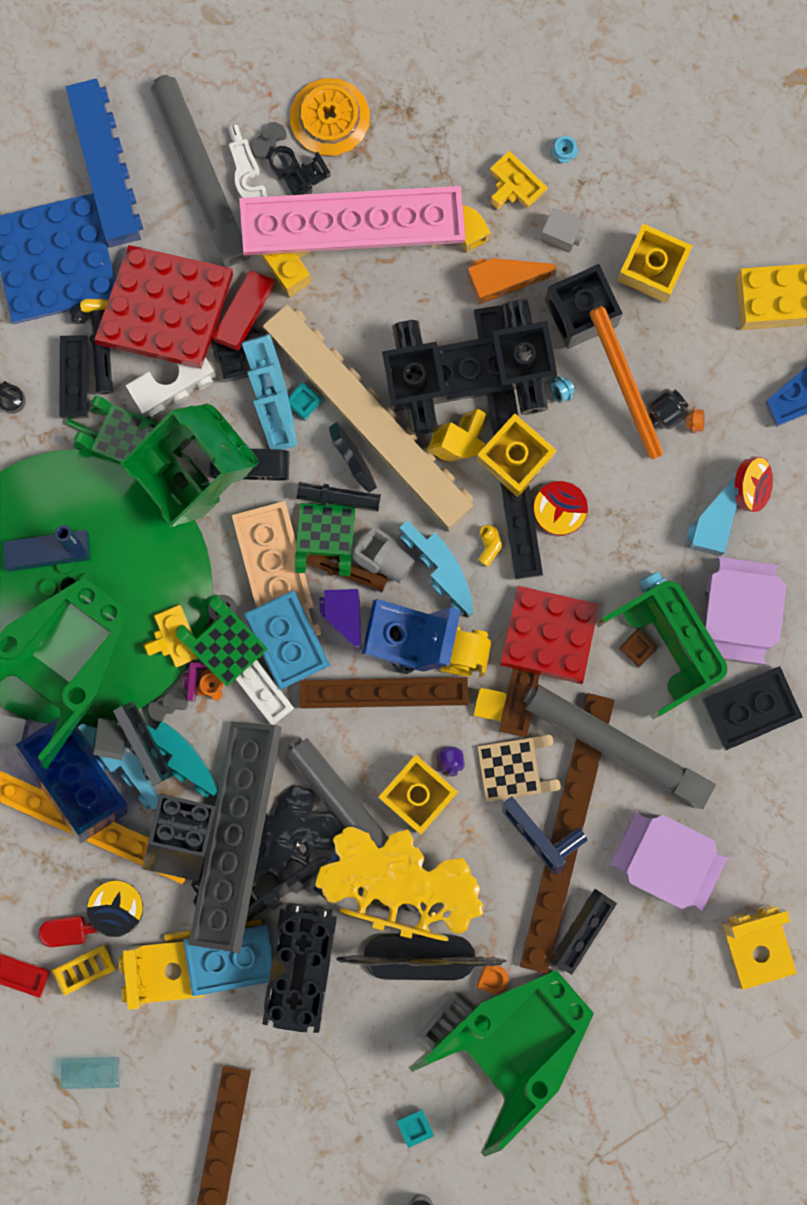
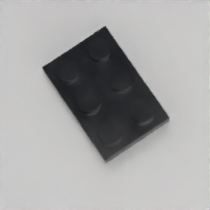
[702,666,803,751]

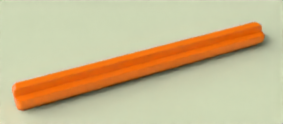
[590,306,663,459]

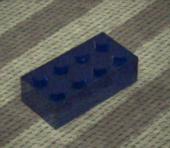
[15,717,128,844]

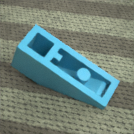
[686,475,738,556]

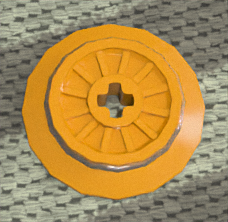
[290,78,370,156]

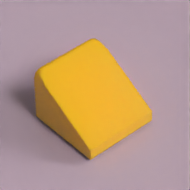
[474,688,507,722]

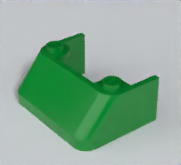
[596,581,728,719]

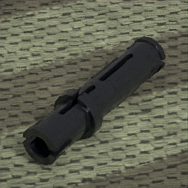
[90,310,114,395]
[296,482,381,512]

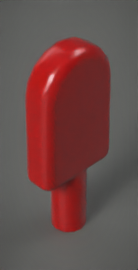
[38,915,98,948]

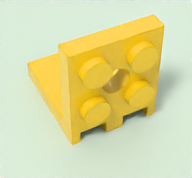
[721,905,797,990]
[119,941,205,1010]

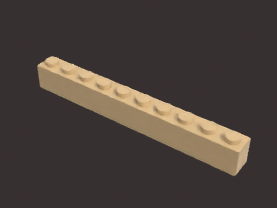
[263,304,474,532]

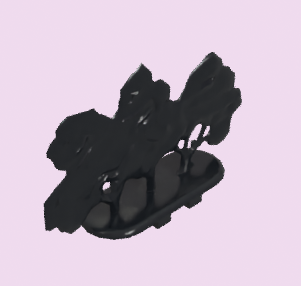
[191,785,343,921]
[336,934,507,981]

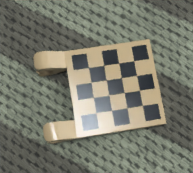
[477,735,561,802]

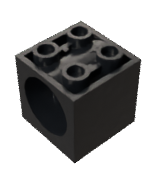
[545,264,623,349]
[143,794,216,881]

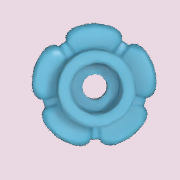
[551,136,578,163]
[550,376,574,403]
[639,571,666,592]

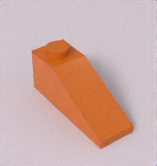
[467,258,557,305]

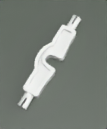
[228,125,267,198]

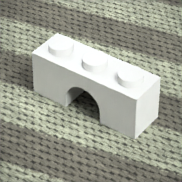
[126,357,216,418]

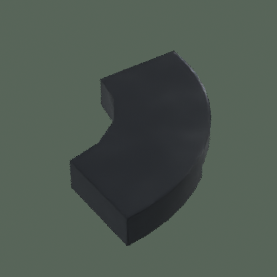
[329,422,377,493]

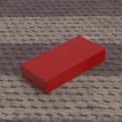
[0,952,51,998]

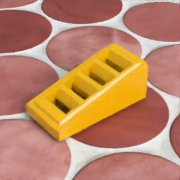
[51,944,116,996]

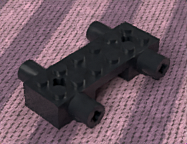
[382,299,557,435]

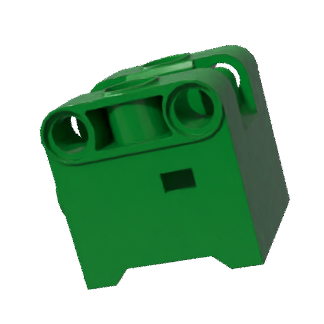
[120,403,258,527]

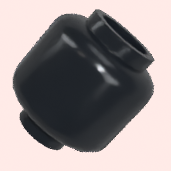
[648,388,689,430]

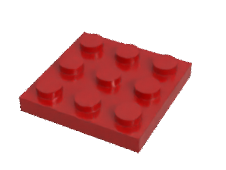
[500,586,599,684]

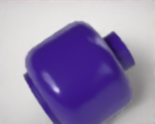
[436,747,465,777]

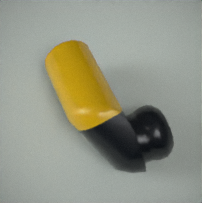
[69,299,108,324]

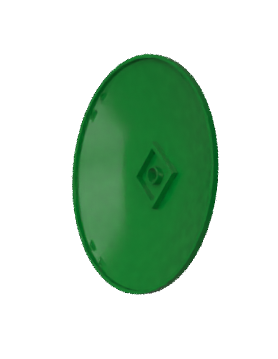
[0,449,213,726]

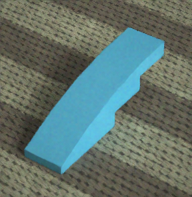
[242,334,298,450]

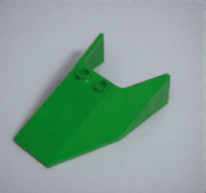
[0,577,129,770]
[408,970,594,1157]

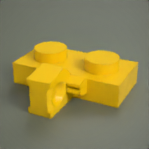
[489,150,548,210]
[142,604,198,667]

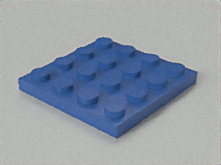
[0,193,116,325]

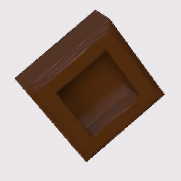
[619,629,658,668]

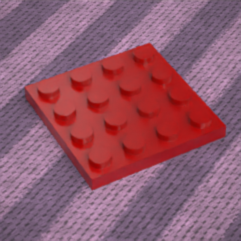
[94,245,234,369]

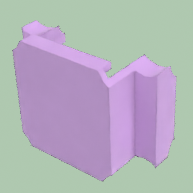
[701,557,787,665]
[609,810,729,913]

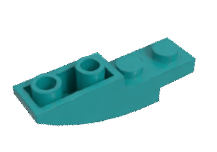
[145,721,218,797]

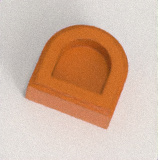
[476,965,509,994]

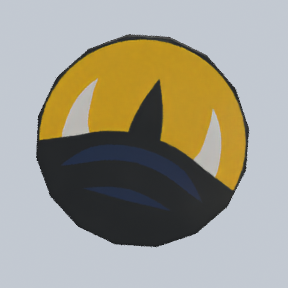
[87,880,144,937]

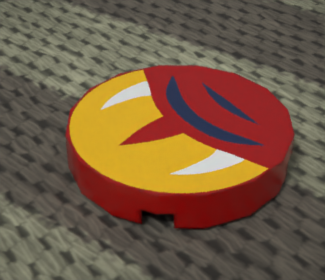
[734,456,773,512]
[533,481,588,537]

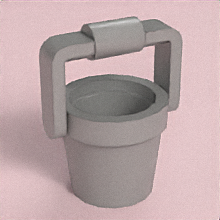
[352,528,415,584]

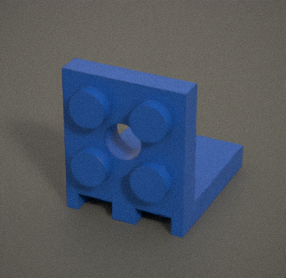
[362,599,461,672]

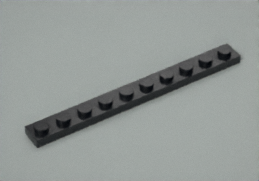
[474,305,543,580]

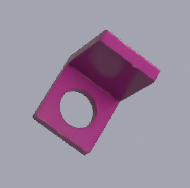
[184,662,210,702]

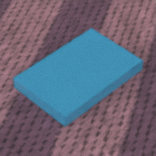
[243,590,330,690]
[183,924,273,997]

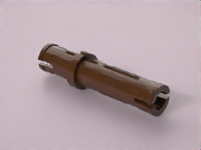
[307,555,388,593]

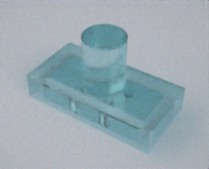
[61,1057,120,1089]

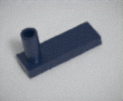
[4,525,90,572]
[502,796,588,876]

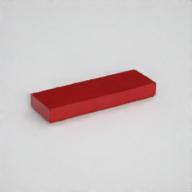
[213,270,276,350]

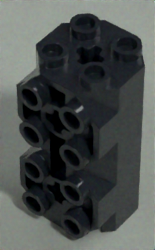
[262,903,338,1033]

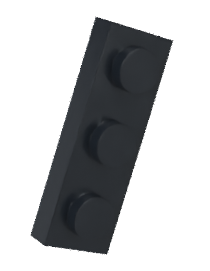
[59,335,89,419]
[113,701,173,786]
[549,889,617,975]

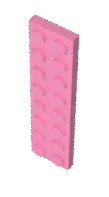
[239,186,465,256]

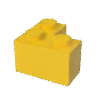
[259,252,312,298]

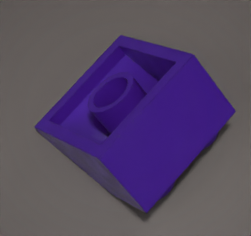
[319,589,362,650]

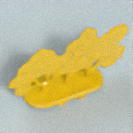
[315,827,484,941]

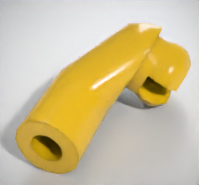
[477,524,502,567]

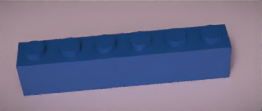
[65,78,144,248]

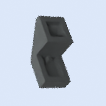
[91,716,125,760]

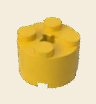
[441,626,491,677]

